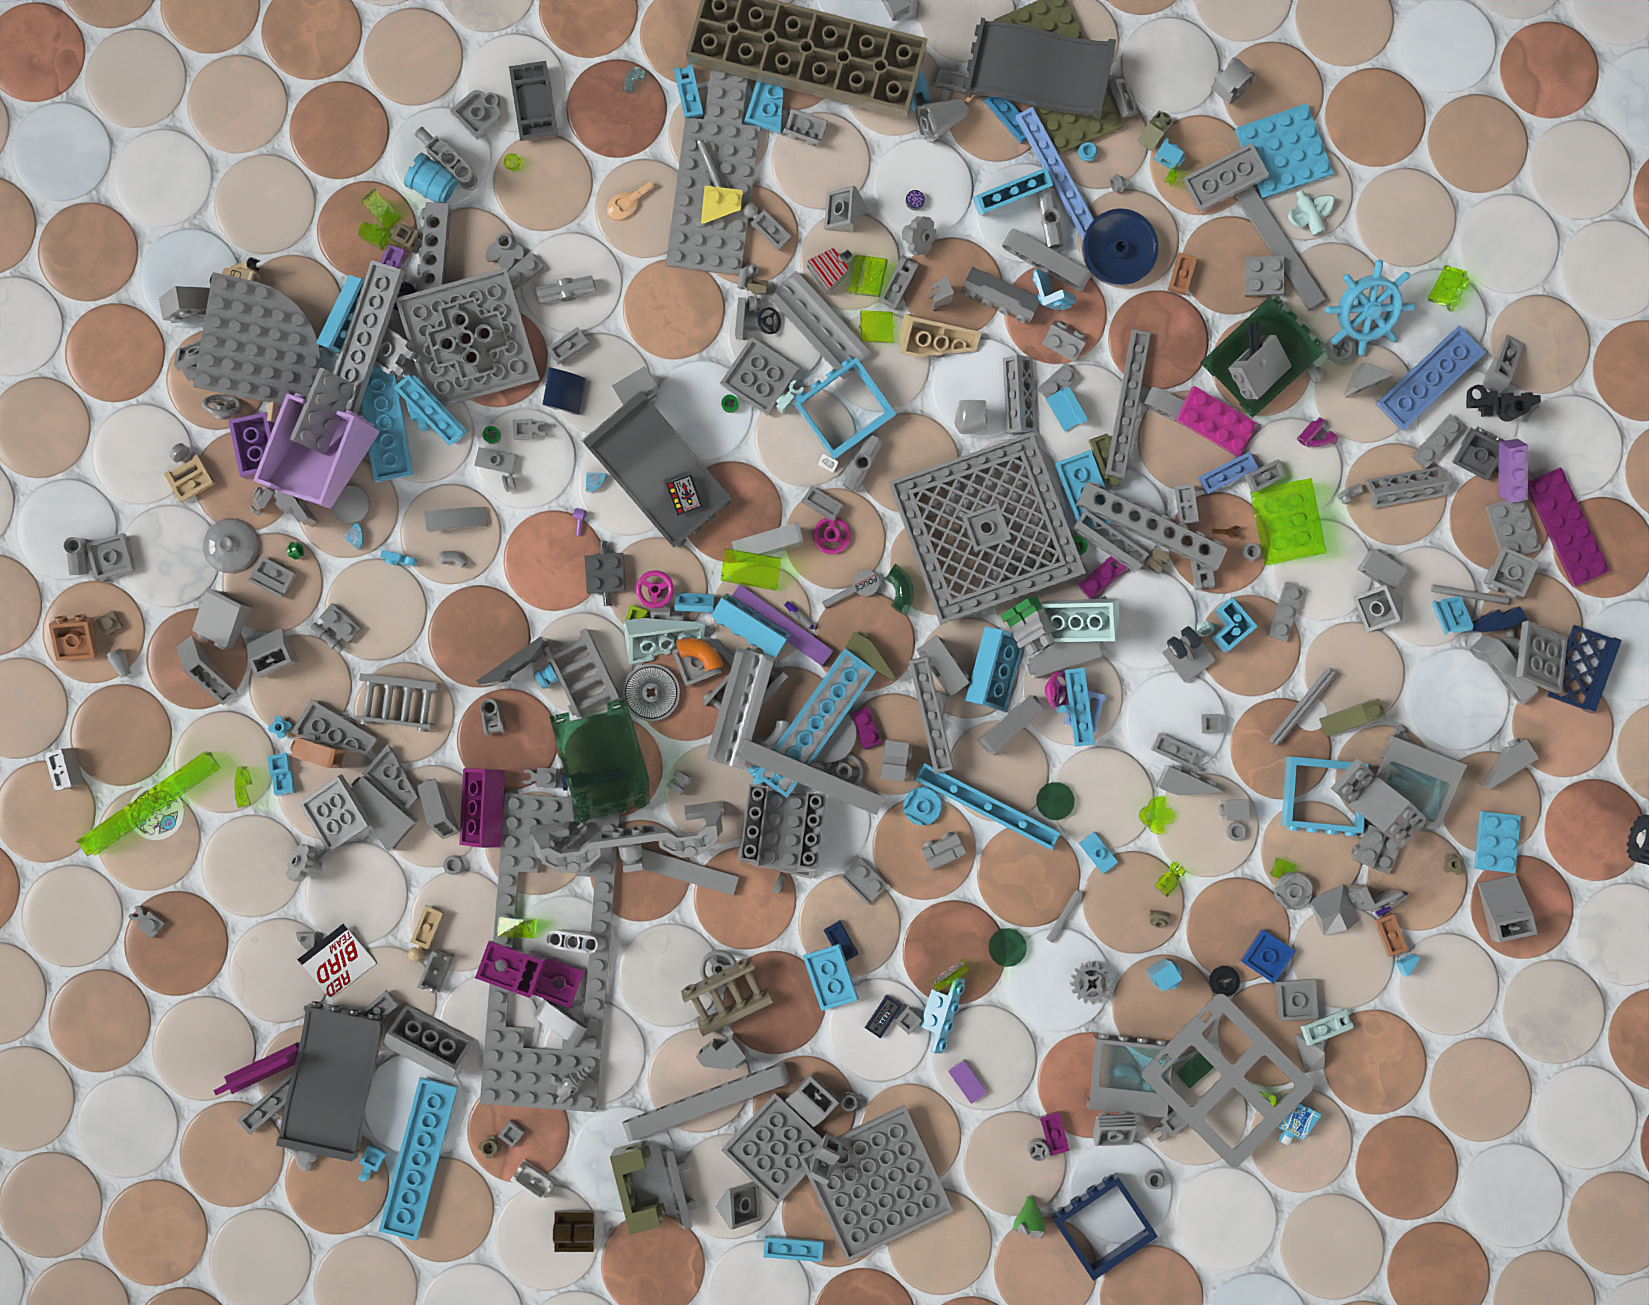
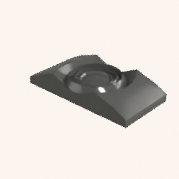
[509,61,558,141]
[477,636,549,686]

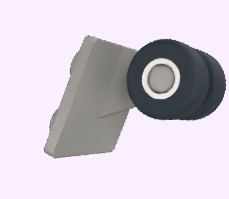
[1162,626,1215,683]

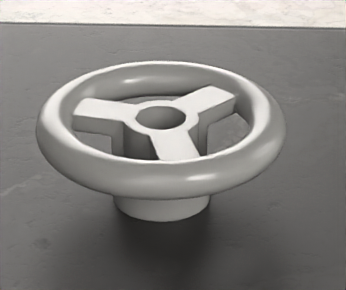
[202,394,242,420]
[825,753,863,785]
[699,950,737,989]

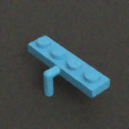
[1056,668,1095,747]

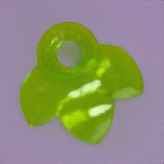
[1139,796,1176,835]

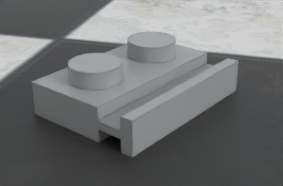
[248,485,274,516]
[248,556,297,598]
[841,858,888,905]

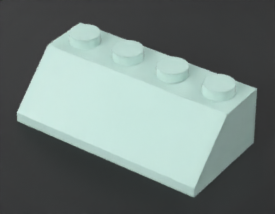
[1040,599,1120,642]

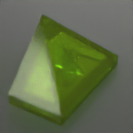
[497,917,537,938]

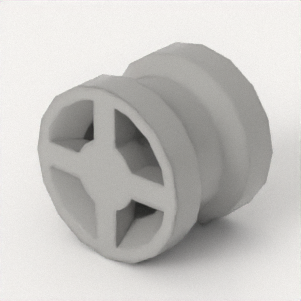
[1027,1138,1048,1161]

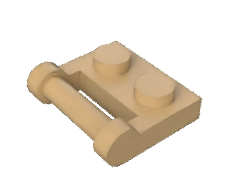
[164,454,215,503]

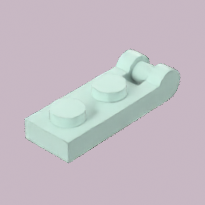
[1300,1008,1355,1045]

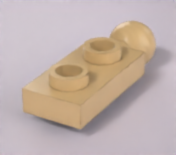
[408,905,444,962]

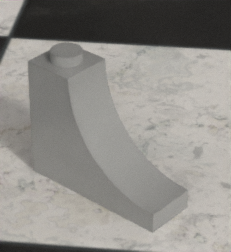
[176,635,238,705]

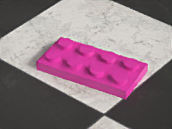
[1175,386,1256,457]

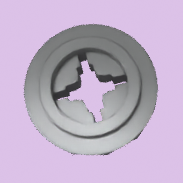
[1325,335,1356,364]

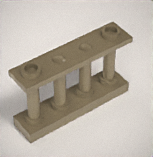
[681,957,773,1036]

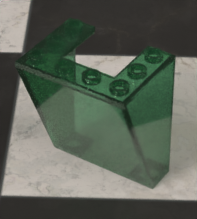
[1200,296,1324,418]
[550,699,650,823]

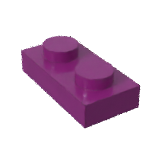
[850,707,882,749]
[1039,1111,1070,1156]

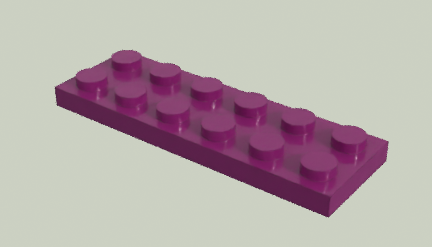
[1528,467,1610,587]

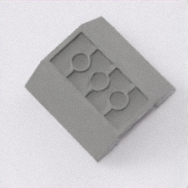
[739,784,826,872]

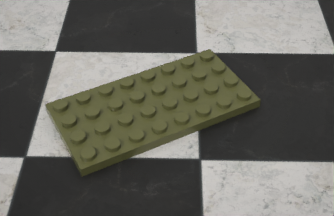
[994,0,1124,155]

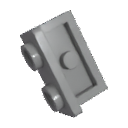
[783,108,828,146]
[1042,320,1088,362]

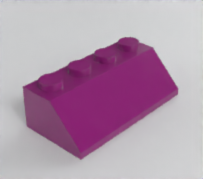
[459,768,505,848]

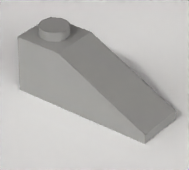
[1482,335,1524,395]
[1481,737,1539,789]

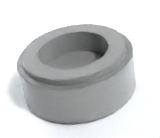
[169,443,189,462]
[1226,822,1247,841]
[443,855,464,875]

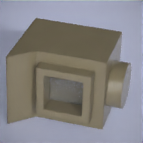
[390,222,422,253]

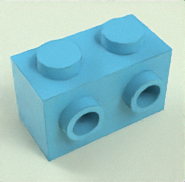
[1146,958,1183,992]

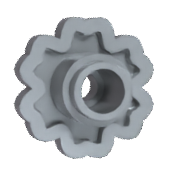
[902,216,936,255]
[286,843,322,883]

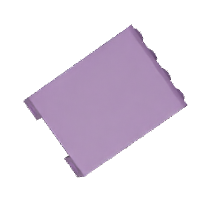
[253,393,379,509]

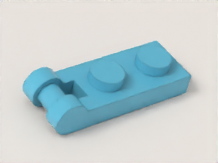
[674,64,704,118]

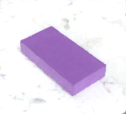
[948,1060,987,1104]

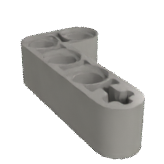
[1469,635,1539,705]

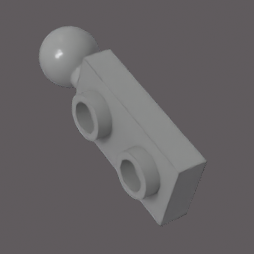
[743,203,791,251]

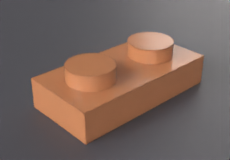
[1168,252,1197,295]
[1374,913,1408,957]

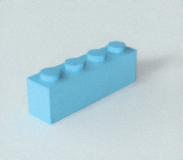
[972,167,1053,215]
[316,275,364,354]
[711,593,791,658]

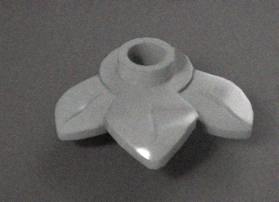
[486,233,524,270]

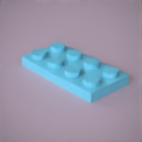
[1054,450,1114,528]

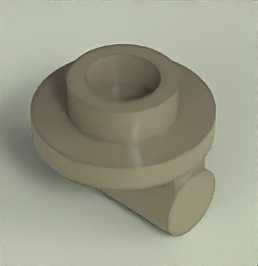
[1149,910,1170,928]

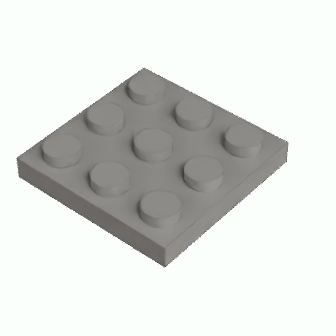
[720,337,799,416]
[1516,621,1568,693]
[299,775,372,853]

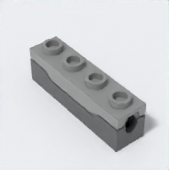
[961,266,1040,324]

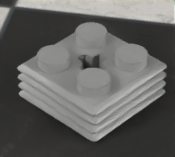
[1092,1112,1137,1146]

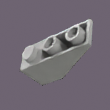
[1156,764,1222,795]

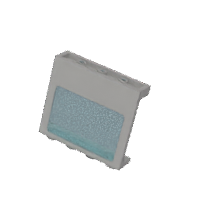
[1376,734,1467,829]
[1086,1033,1172,1118]

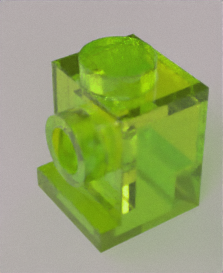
[358,221,391,251]

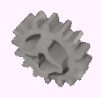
[1070,961,1113,1005]

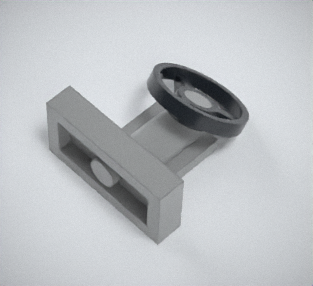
[735,297,781,340]

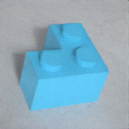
[1211,597,1258,652]

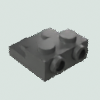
[1452,426,1505,480]

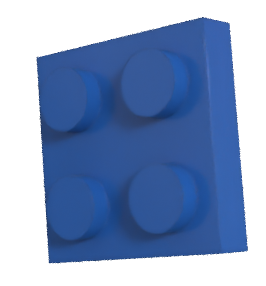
[1240,929,1295,983]

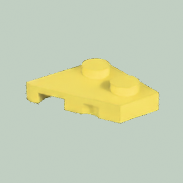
[701,185,743,223]

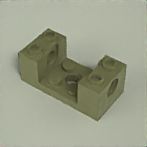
[610,1141,666,1235]

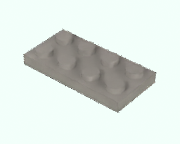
[1182,143,1269,213]
[290,368,355,455]

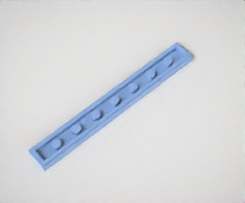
[1015,106,1094,241]

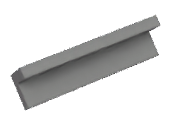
[1003,355,1036,434]
[1366,466,1450,509]
[1072,510,1149,573]

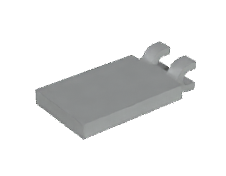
[375,325,422,377]

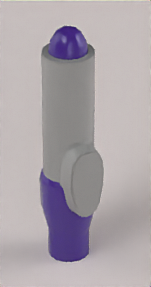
[784,601,814,629]
[1375,891,1408,917]

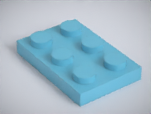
[1474,811,1521,873]
[803,943,859,1011]

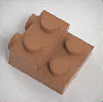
[48,614,97,661]

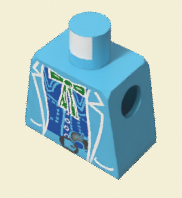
[1277,1094,1321,1146]

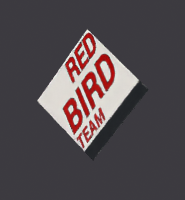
[297,924,376,999]

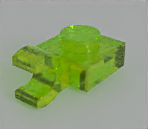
[1154,861,1186,897]

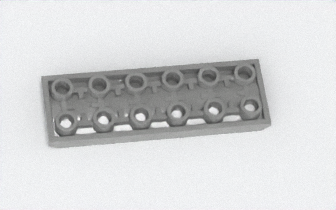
[768,271,872,380]
[706,647,775,770]

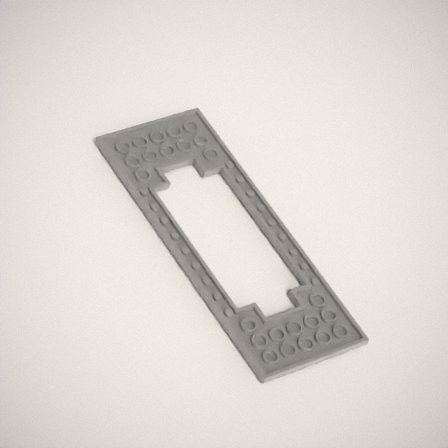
[480,793,621,1112]

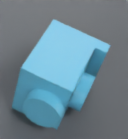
[1153,137,1185,171]

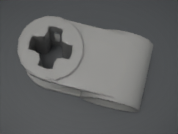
[480,699,506,736]

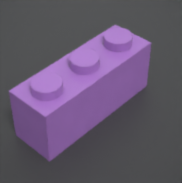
[1499,438,1528,503]

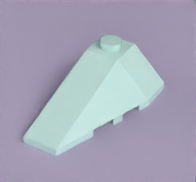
[624,618,705,664]

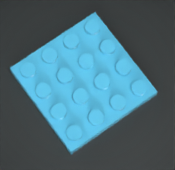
[1235,103,1333,200]

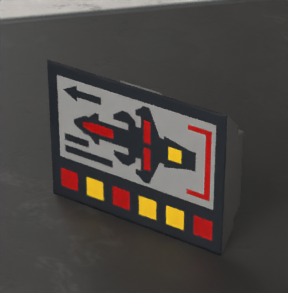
[666,474,703,516]

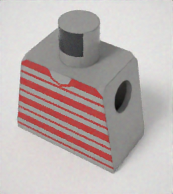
[806,248,854,295]

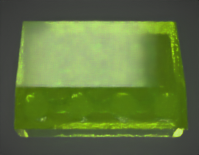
[1250,478,1327,566]

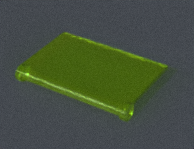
[720,548,782,591]

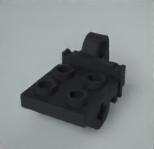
[1466,384,1541,422]

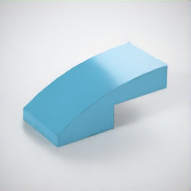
[268,753,295,796]

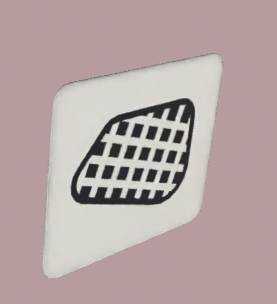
[818,454,838,472]

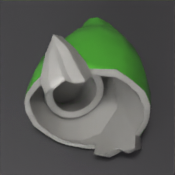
[1013,1196,1045,1239]

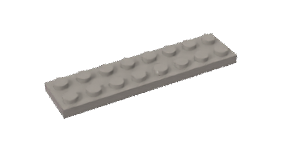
[333,260,405,414]

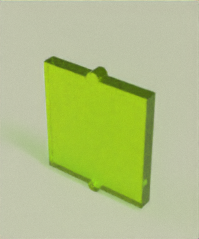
[859,310,895,343]

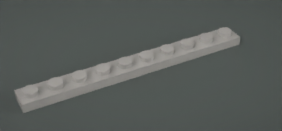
[237,990,400,1135]

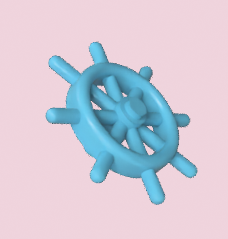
[1325,259,1416,356]

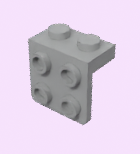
[1348,884,1404,912]

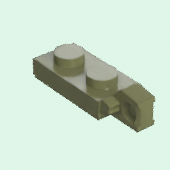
[1089,434,1121,488]

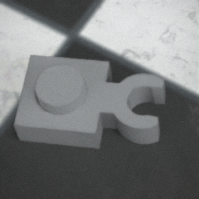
[513,419,547,440]
[523,768,558,788]
[128,905,167,939]
[1151,1109,1188,1142]

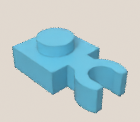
[380,550,417,567]

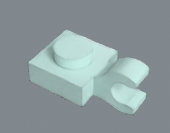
[776,380,804,414]

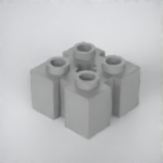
[880,740,912,782]

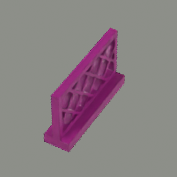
[213,1042,299,1095]

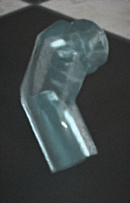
[623,67,645,93]

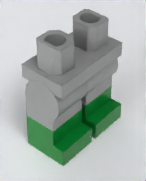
[1000,596,1055,656]

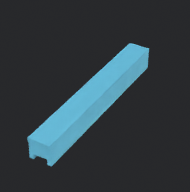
[914,763,1061,850]

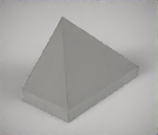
[1295,1033,1325,1073]

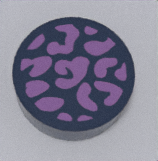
[906,190,925,210]

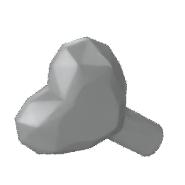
[286,1148,318,1172]

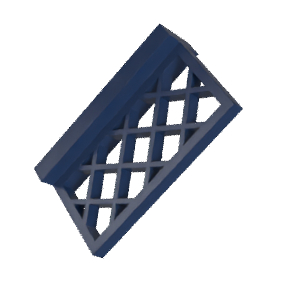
[1547,625,1622,713]

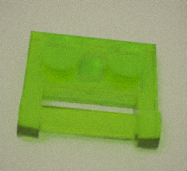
[847,255,888,297]

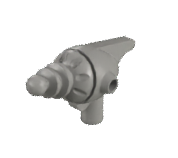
[1499,627,1520,658]
[550,1066,591,1104]

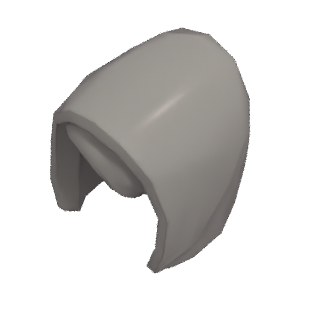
[954,400,988,434]

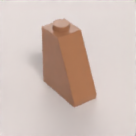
[290,738,346,768]

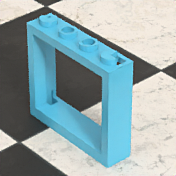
[793,357,896,459]
[1281,756,1368,836]

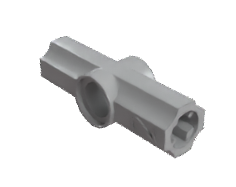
[1038,188,1064,249]
[536,275,596,304]
[842,434,883,493]

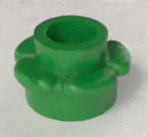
[287,542,304,560]

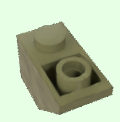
[1137,110,1174,151]

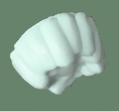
[1196,620,1215,636]

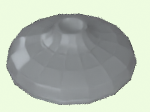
[203,518,259,574]

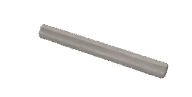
[1269,668,1336,746]

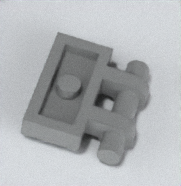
[310,603,362,653]

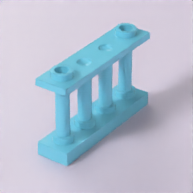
[394,374,468,446]

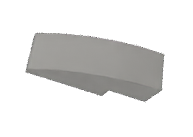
[424,507,488,532]

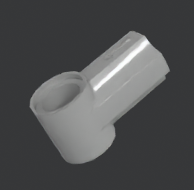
[63,537,88,575]

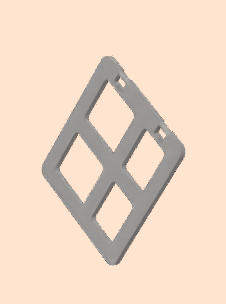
[1142,993,1313,1167]

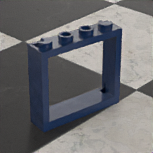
[1051,1173,1158,1281]

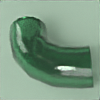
[885,563,914,616]

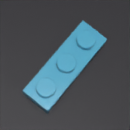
[763,1236,823,1262]

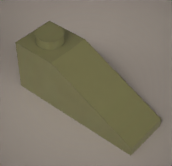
[844,631,895,681]
[1319,698,1386,737]

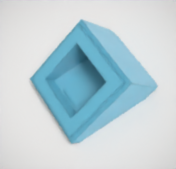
[1395,953,1420,977]

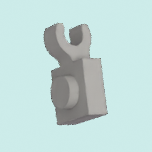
[650,607,684,621]

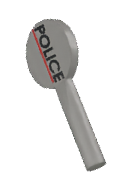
[822,570,879,608]

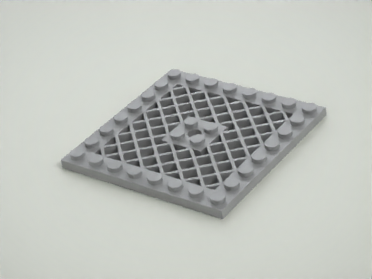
[889,432,1086,625]

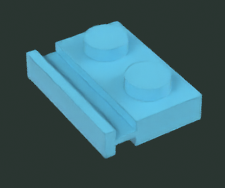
[1432,596,1474,635]

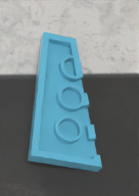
[744,81,784,134]

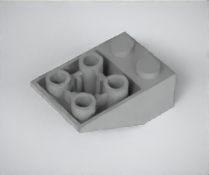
[1477,875,1538,943]

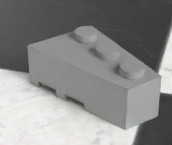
[916,635,970,697]

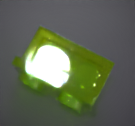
[1428,265,1470,312]

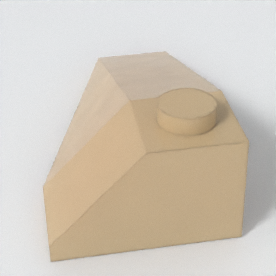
[900,313,981,358]

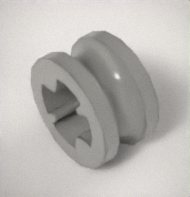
[502,473,516,492]

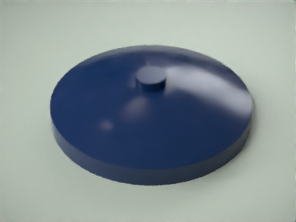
[1082,208,1159,286]

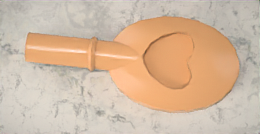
[607,181,654,220]

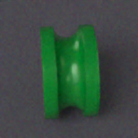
[721,394,739,413]
[482,426,501,444]

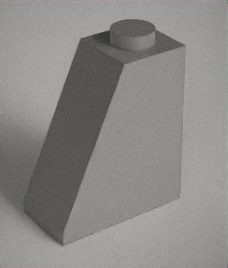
[417,778,460,839]

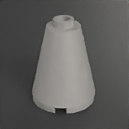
[914,98,969,142]

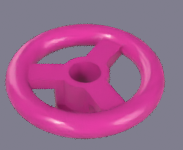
[813,517,851,554]
[636,570,674,608]
[1045,671,1068,709]

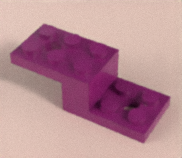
[475,940,585,1008]

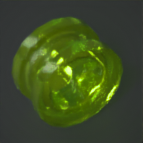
[504,153,522,172]
[1164,167,1180,186]

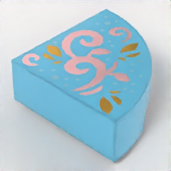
[586,472,606,492]
[343,522,363,550]

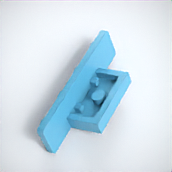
[920,977,965,1054]

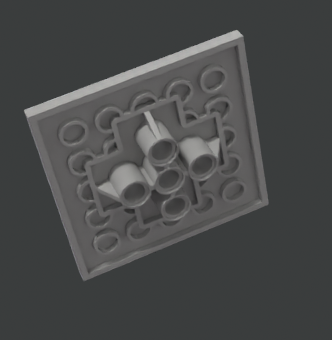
[396,267,540,406]

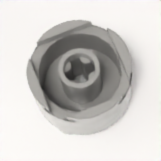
[1211,57,1256,105]

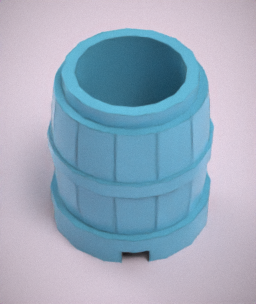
[404,152,458,203]

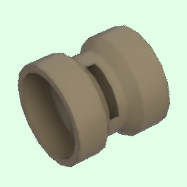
[1144,548,1171,574]

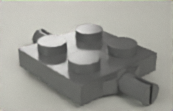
[584,541,626,606]

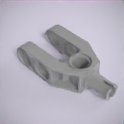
[415,127,478,191]

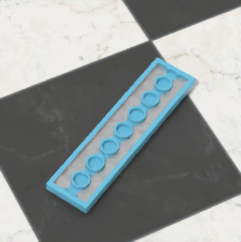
[755,649,876,797]

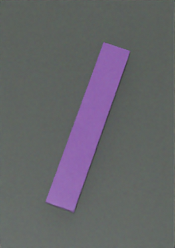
[732,585,833,666]

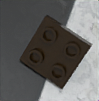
[553,1210,595,1252]

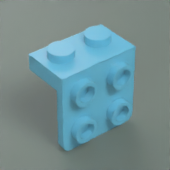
[1032,269,1077,311]

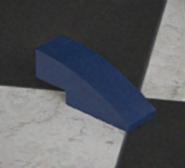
[1464,606,1528,633]

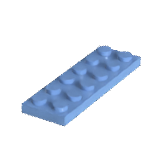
[1375,325,1486,431]

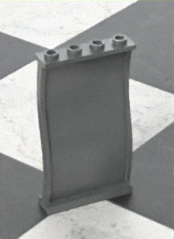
[963,17,1116,119]
[582,391,732,548]
[276,1001,386,1162]

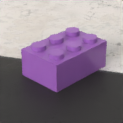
[228,412,275,480]

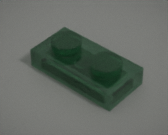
[1175,1052,1214,1089]

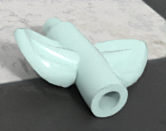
[1288,190,1335,236]

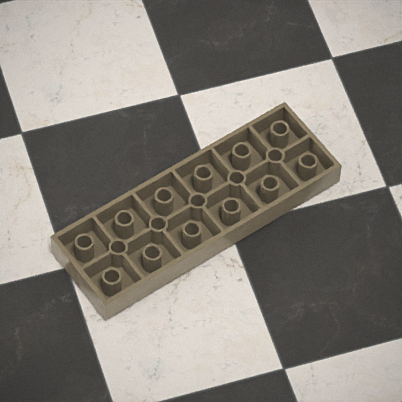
[686,0,928,119]

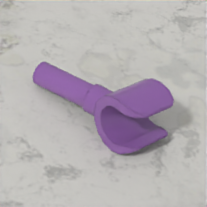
[573,508,586,536]

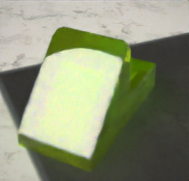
[361,188,401,230]

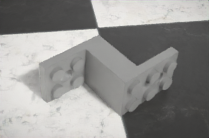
[1331,758,1427,848]

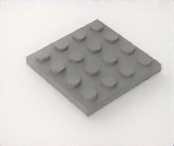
[721,1092,823,1205]

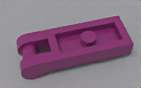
[1077,556,1127,599]

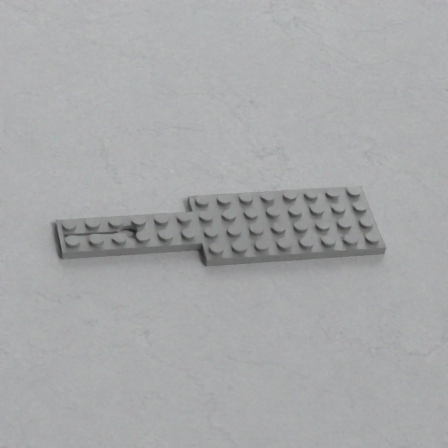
[666,69,760,276]

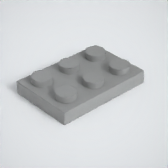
[1485,500,1542,555]

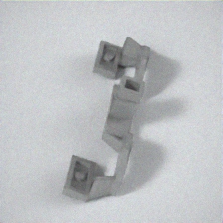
[529,801,724,873]

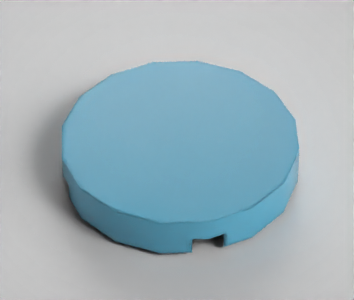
[903,787,942,826]

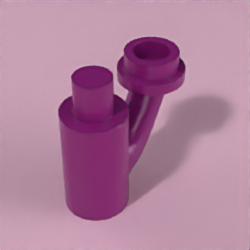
[1297,417,1339,447]

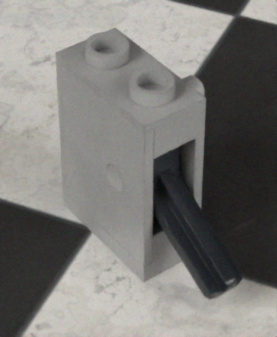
[1228,322,1292,399]

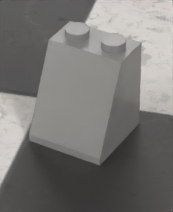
[192,588,254,650]

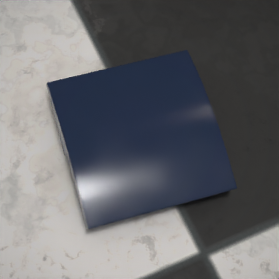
[542,367,586,415]

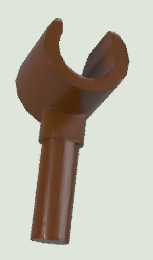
[1212,525,1241,538]

